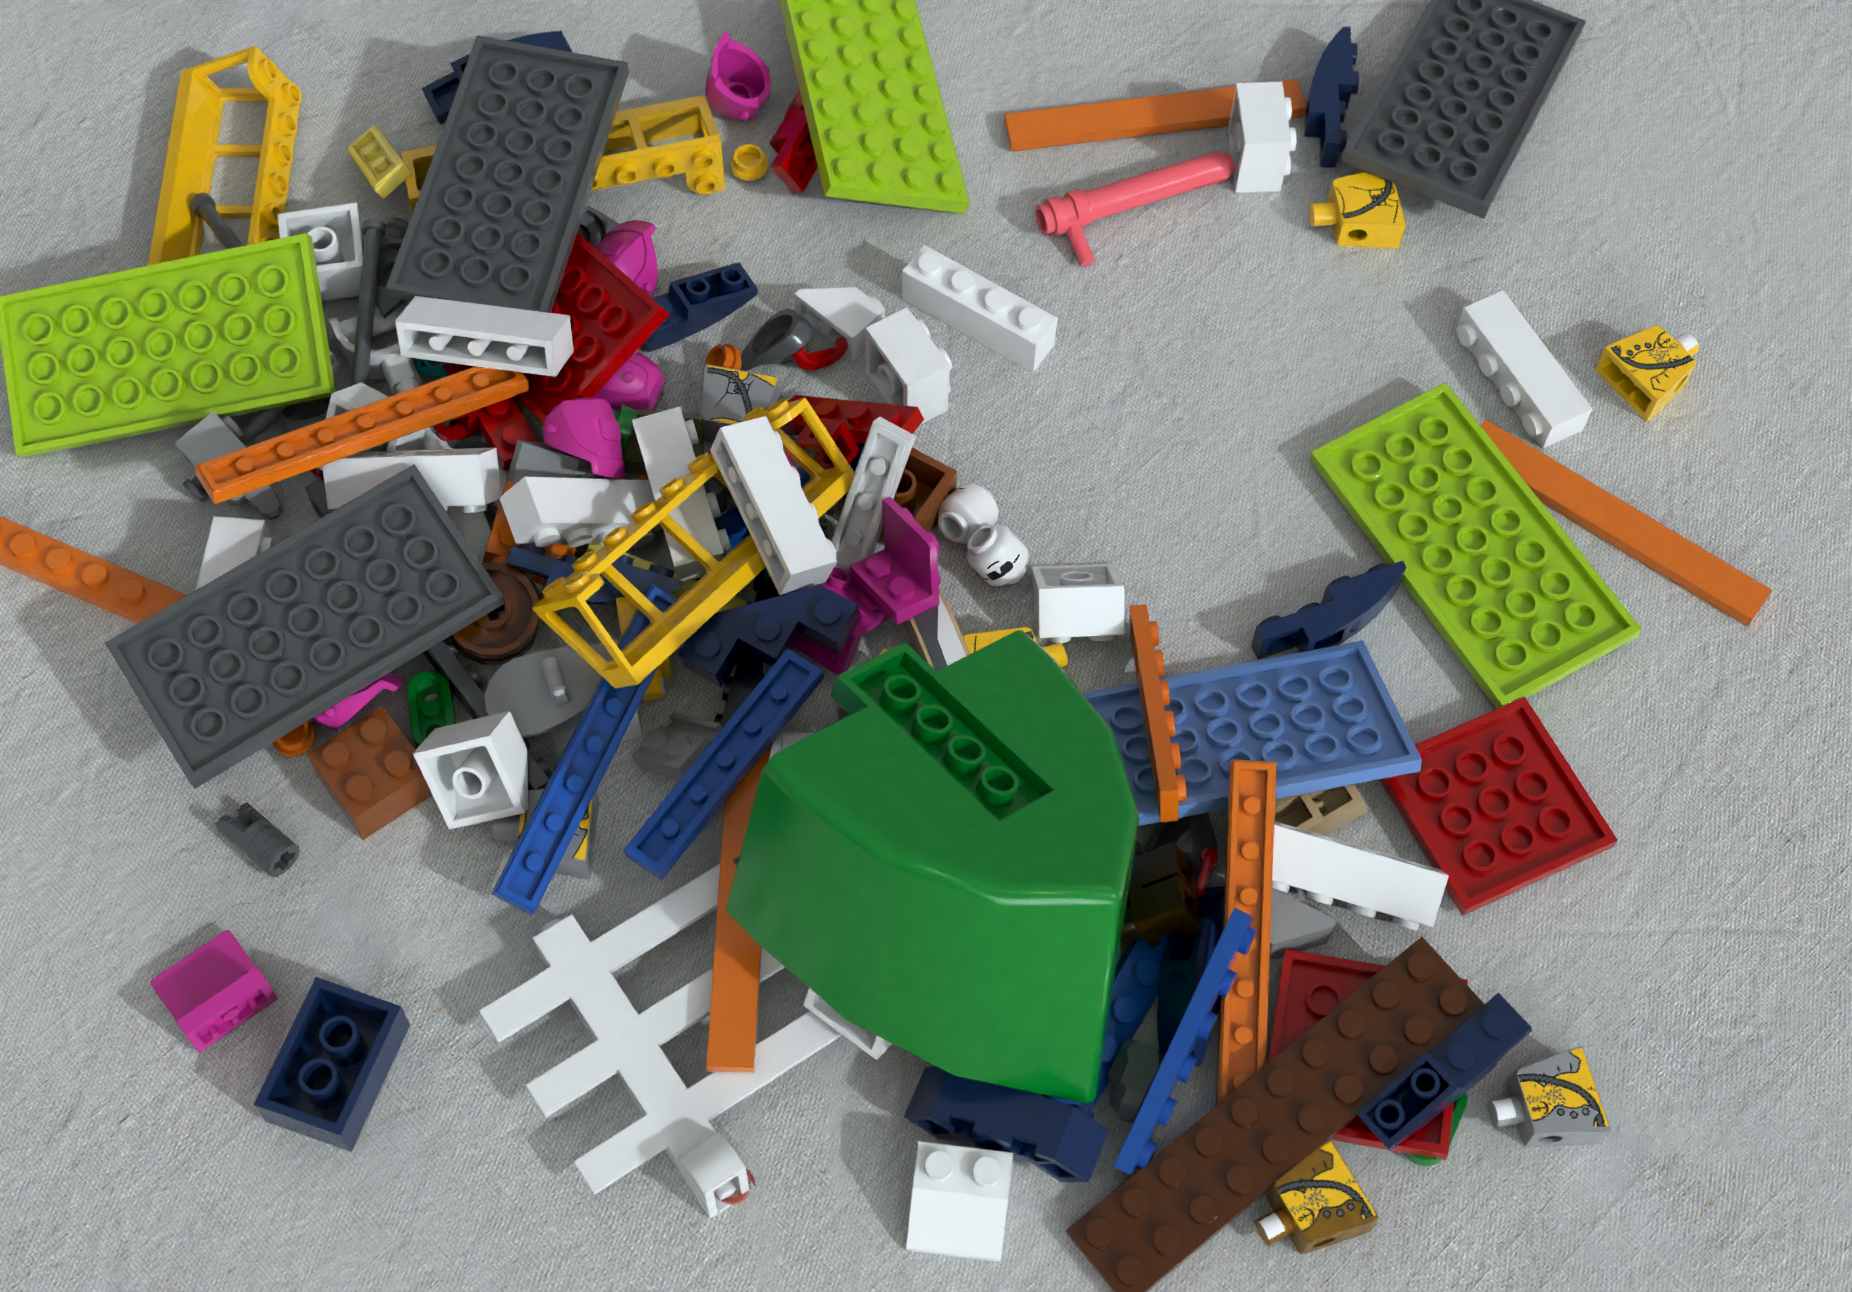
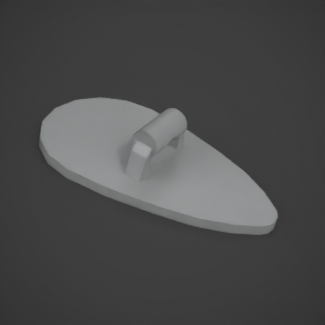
[484,643,612,738]

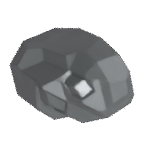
[1107,1038,1165,1124]

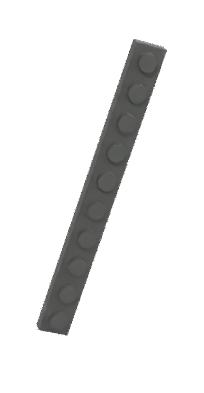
[305,479,552,790]

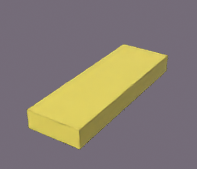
[347,125,413,199]

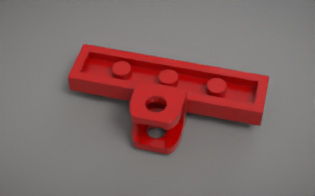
[433,362,539,471]
[780,395,924,470]

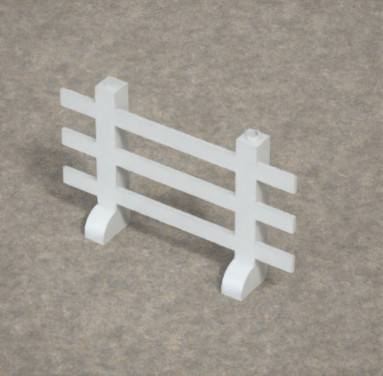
[479,864,842,1219]

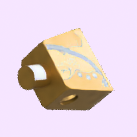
[1255,1139,1379,1254]

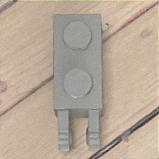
[174,411,284,520]

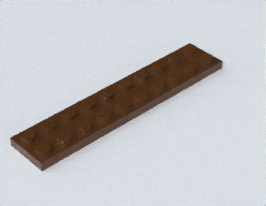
[1066,937,1485,1292]

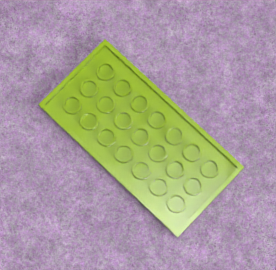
[779,0,970,214]
[0,233,335,458]
[1309,382,1642,709]

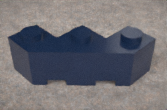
[678,585,861,688]
[904,1066,1109,1183]

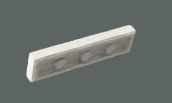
[831,417,916,575]

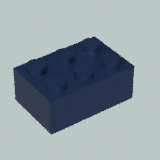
[254,977,410,1152]

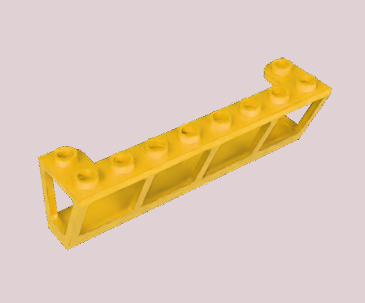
[147,45,302,266]
[401,95,725,213]
[532,398,855,688]

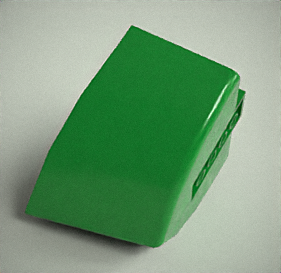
[726,630,1140,1103]

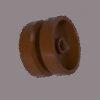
[450,563,539,665]

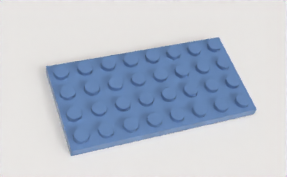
[1082,641,1422,826]

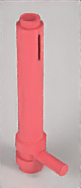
[1035,151,1235,267]

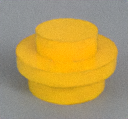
[730,144,769,181]

